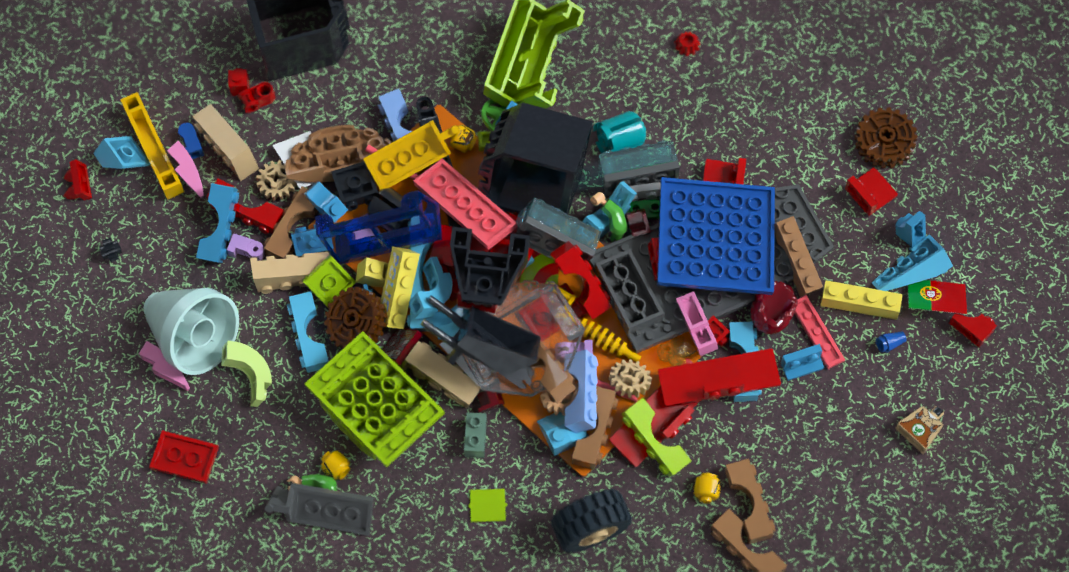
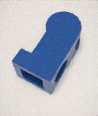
[178,123,204,159]

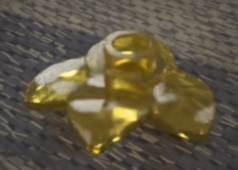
[657,336,696,366]

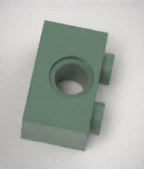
[464,413,487,458]

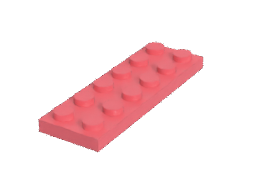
[413,159,518,250]

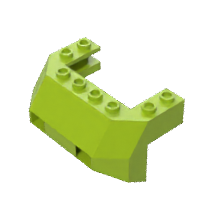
[483,0,585,109]

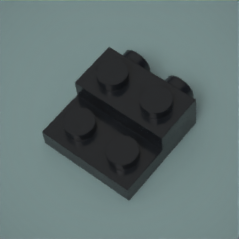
[331,161,379,211]

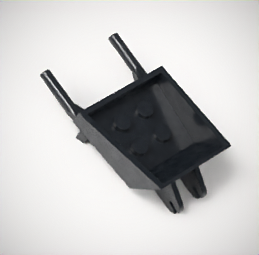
[420,295,541,389]

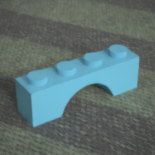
[287,291,329,373]
[728,322,762,402]

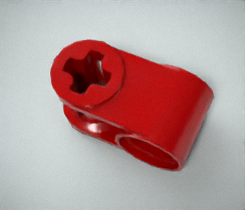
[238,82,276,113]

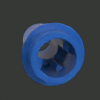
[876,331,906,353]

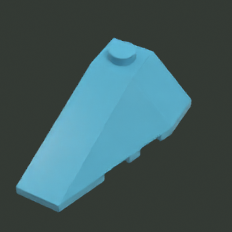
[872,234,953,291]

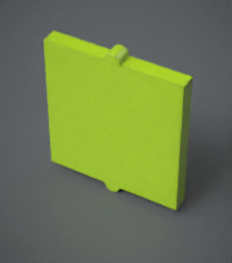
[469,489,507,522]

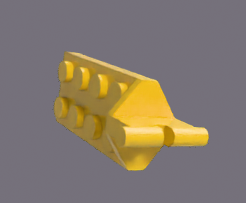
[363,120,459,190]

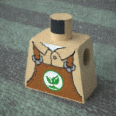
[895,406,944,454]

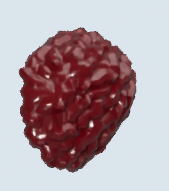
[750,281,798,335]

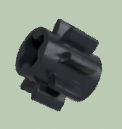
[99,237,122,262]

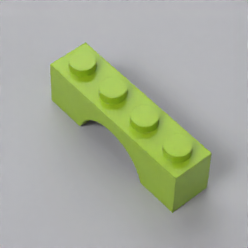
[621,398,691,477]

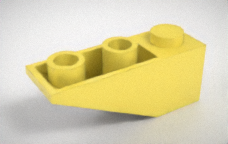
[356,258,389,287]

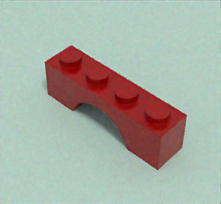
[206,179,284,234]
[550,241,612,320]

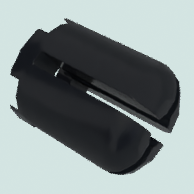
[367,188,422,238]

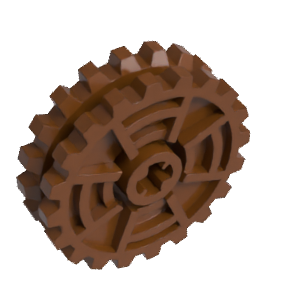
[855,107,918,169]
[324,287,387,349]

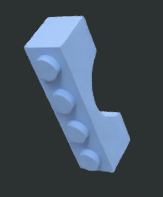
[378,89,412,142]
[565,350,598,433]

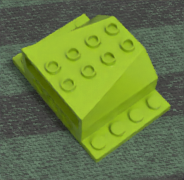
[305,331,445,468]

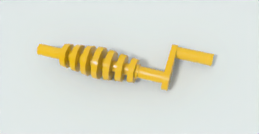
[549,284,641,362]

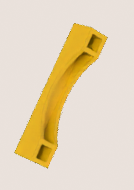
[120,92,184,200]

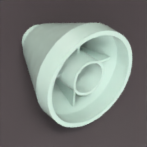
[144,288,239,375]

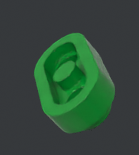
[627,200,660,220]

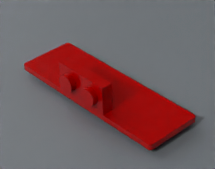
[658,348,781,407]
[609,358,699,467]

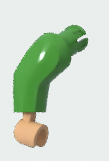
[590,192,627,243]
[287,474,338,491]

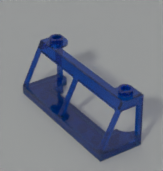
[315,190,442,264]

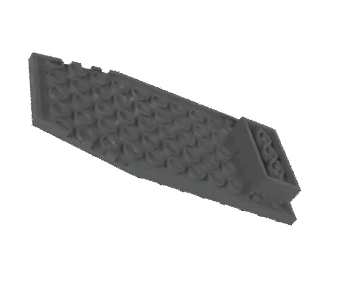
[589,184,834,354]

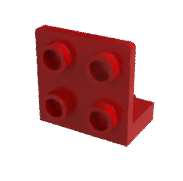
[703,157,747,184]
[845,168,898,216]

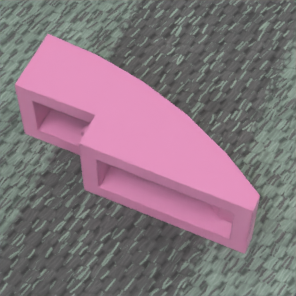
[167,141,204,198]
[676,291,718,356]
[139,341,190,391]

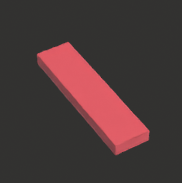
[794,295,845,369]

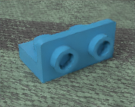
[291,222,334,256]
[781,344,824,380]

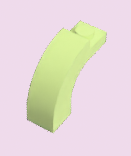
[221,341,272,407]

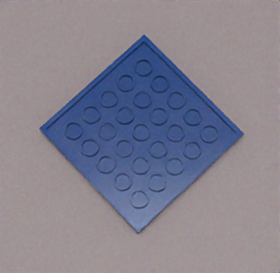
[657,177,775,295]

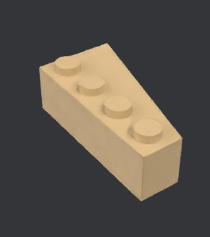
[193,104,259,181]
[250,252,329,294]
[400,341,482,408]

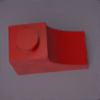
[949,313,997,347]

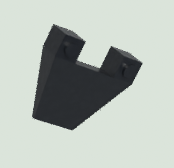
[450,227,530,306]

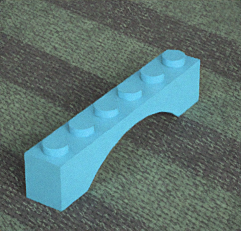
[407,214,438,332]

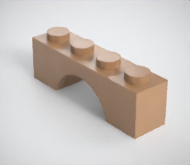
[264,187,318,259]
[774,216,823,297]
[531,340,576,403]
[572,386,619,470]
[725,459,775,544]
[711,509,787,572]

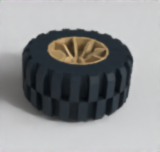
[551,489,632,553]

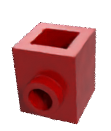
[228,68,250,96]

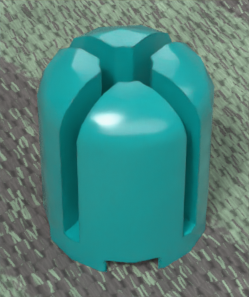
[593,111,646,159]

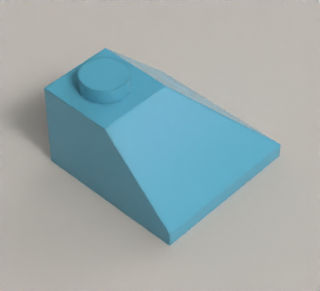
[93,136,150,169]
[537,412,589,456]

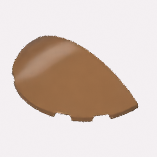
[285,125,392,182]

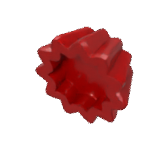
[674,32,701,56]

